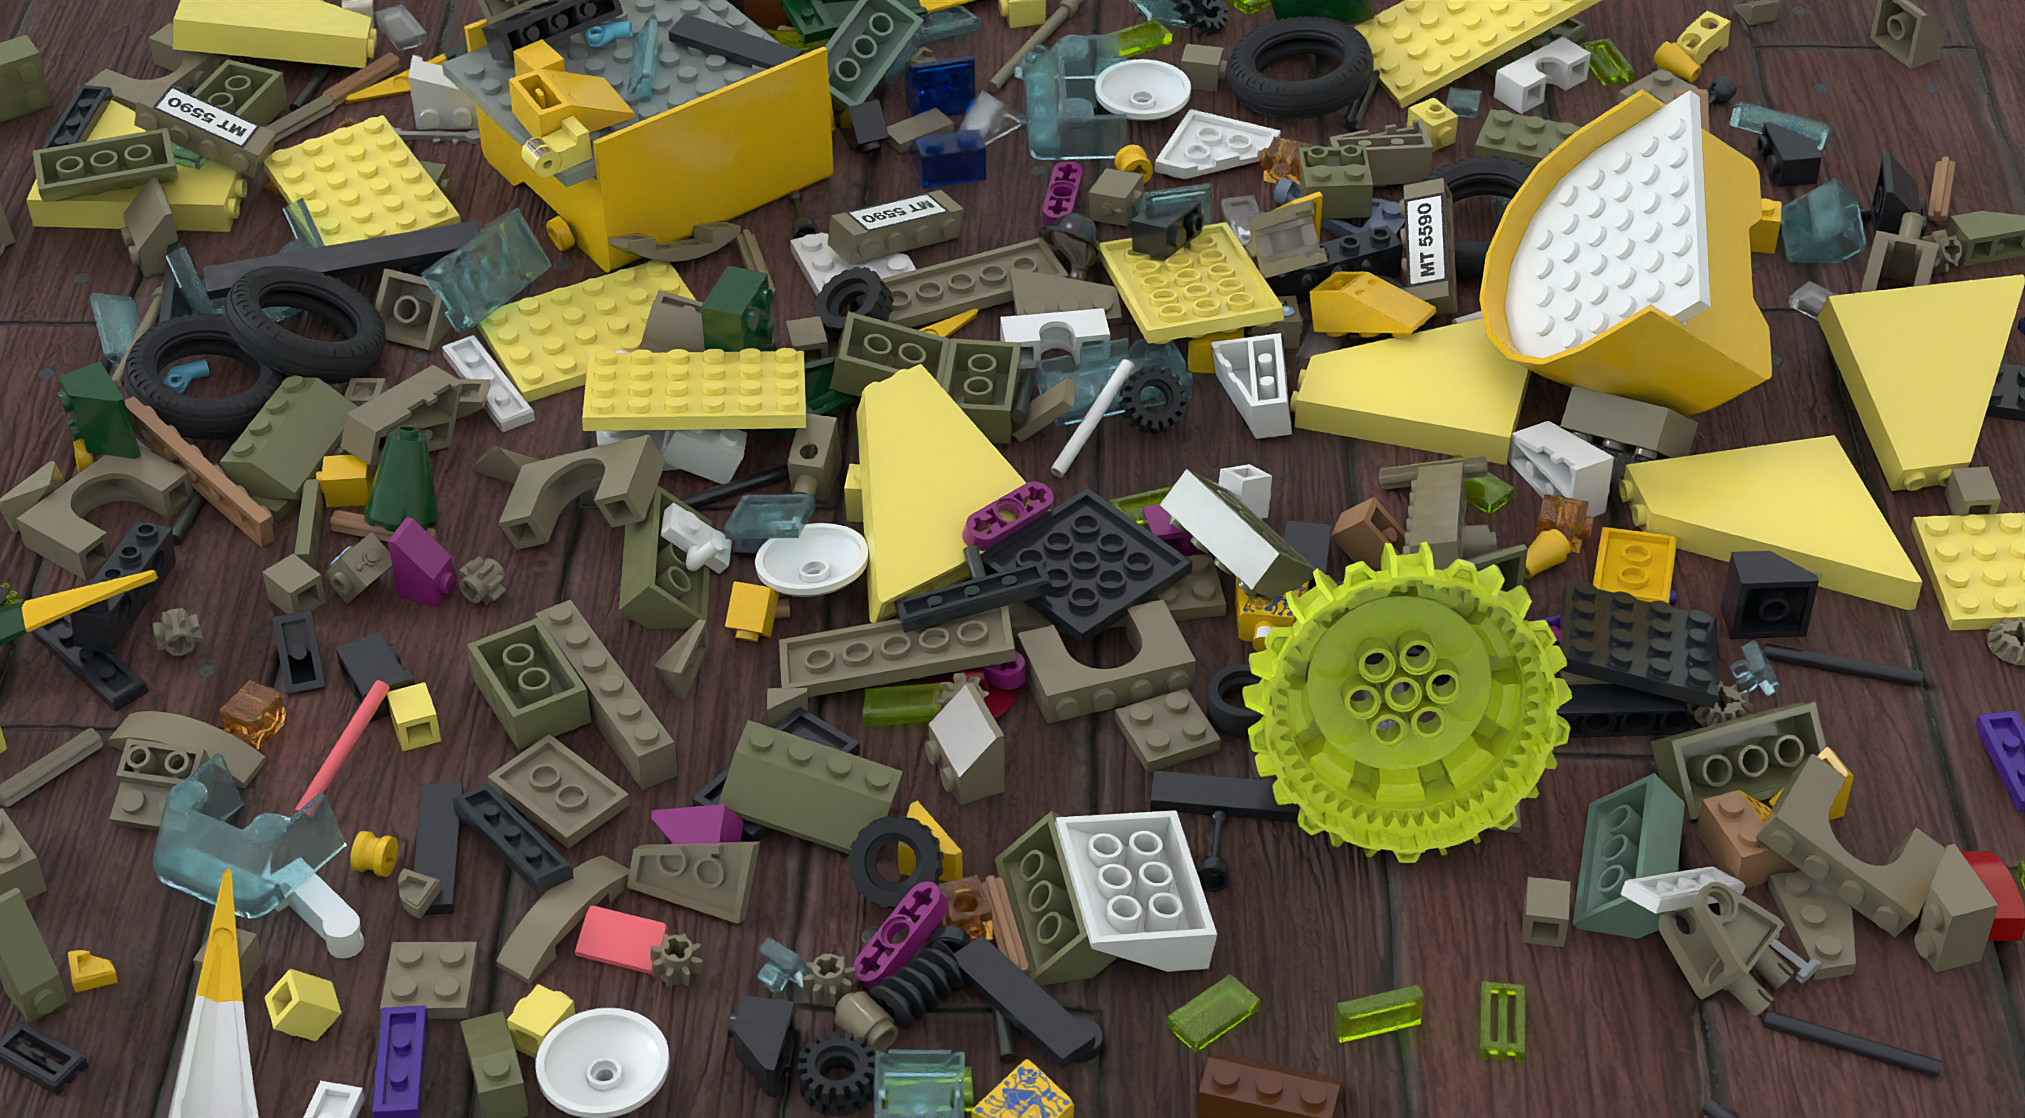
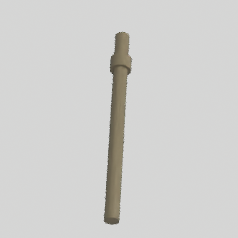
[987,0,1083,93]
[111,281,164,392]

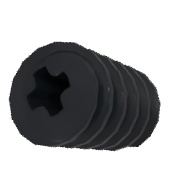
[869,941,964,1029]

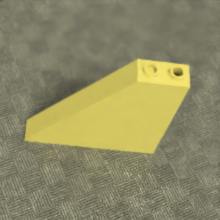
[173,0,377,68]
[27,86,247,232]
[1818,275,2025,491]
[1290,318,1532,465]
[857,364,1050,623]
[1619,435,1922,610]

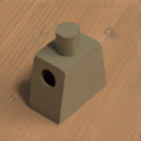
[788,413,843,506]

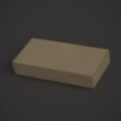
[886,108,954,153]
[1012,377,1076,442]

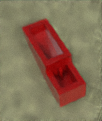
[1960,851,2025,940]

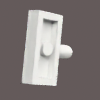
[661,503,732,574]

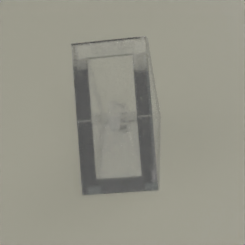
[959,90,1028,148]

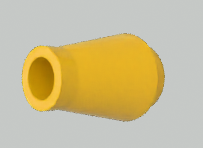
[1653,41,1702,83]
[1524,529,1571,580]

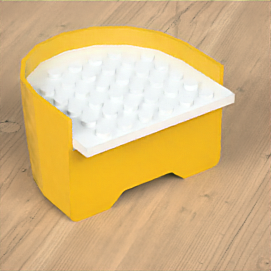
[1479,89,1772,417]

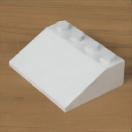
[1055,811,1217,971]

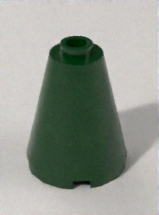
[364,425,439,532]

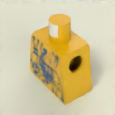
[1235,576,1309,652]
[971,1059,1074,1118]

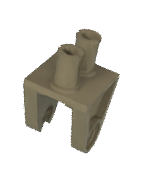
[1246,200,1328,279]
[1860,212,1939,293]
[1658,882,1794,1017]

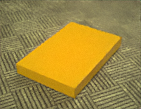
[1593,527,1677,604]

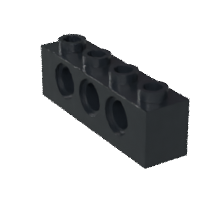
[482,0,624,61]
[1265,225,1403,305]
[70,521,176,654]

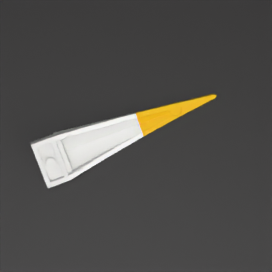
[168,868,259,1118]

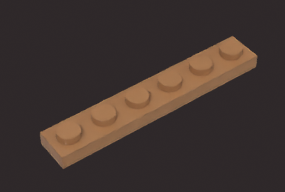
[124,396,274,548]

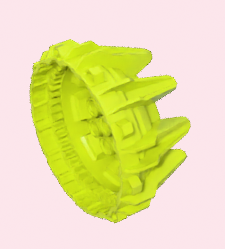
[1242,542,1572,863]

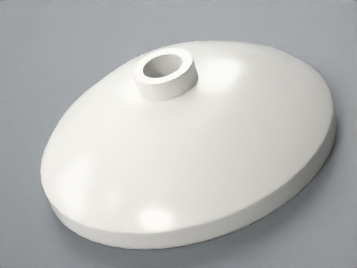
[1095,59,1191,121]
[755,523,869,597]
[536,1008,670,1118]

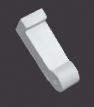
[263,856,364,959]

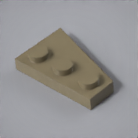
[1009,268,1122,325]
[627,842,760,924]
[1767,870,1856,981]

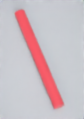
[294,680,390,819]

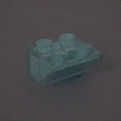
[1780,178,1867,263]

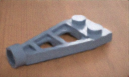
[1273,178,1405,238]

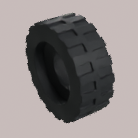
[814,267,894,343]
[848,815,944,909]

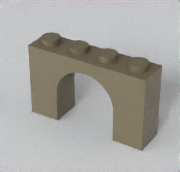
[84,23,230,112]
[499,434,666,550]
[16,445,193,580]
[1017,599,1196,724]
[1756,753,1946,937]

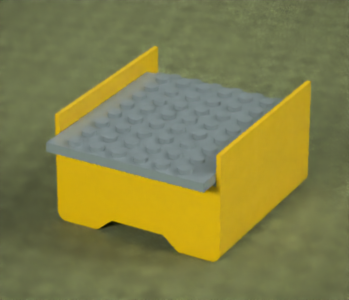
[442,0,834,273]

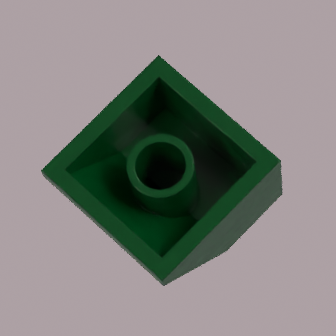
[57,361,141,458]

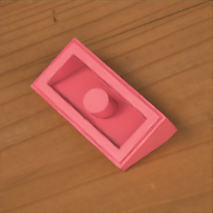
[575,906,669,974]

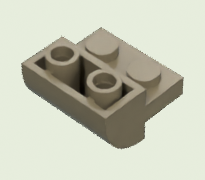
[640,290,705,353]
[109,738,212,836]

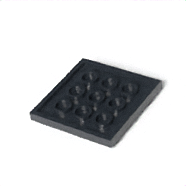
[980,488,1193,644]
[1559,581,1718,709]

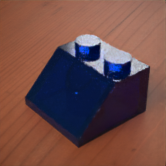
[905,56,976,117]
[909,129,987,189]

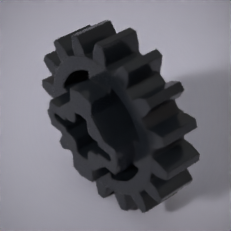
[1171,0,1229,36]

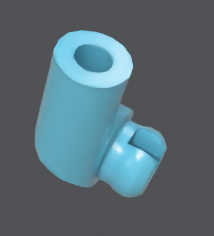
[585,21,633,48]
[163,359,210,393]

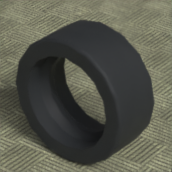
[1207,664,1263,738]

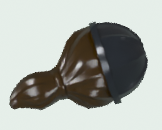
[1039,213,1100,282]

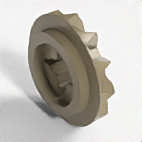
[1987,616,2025,666]
[1691,680,1753,727]

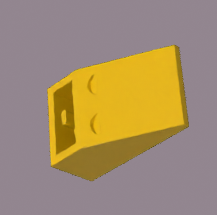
[509,69,635,138]
[1310,272,1437,338]

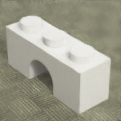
[1494,37,1591,114]
[1000,308,1110,369]

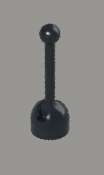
[1708,75,1737,107]
[789,191,819,239]
[1196,810,1230,892]

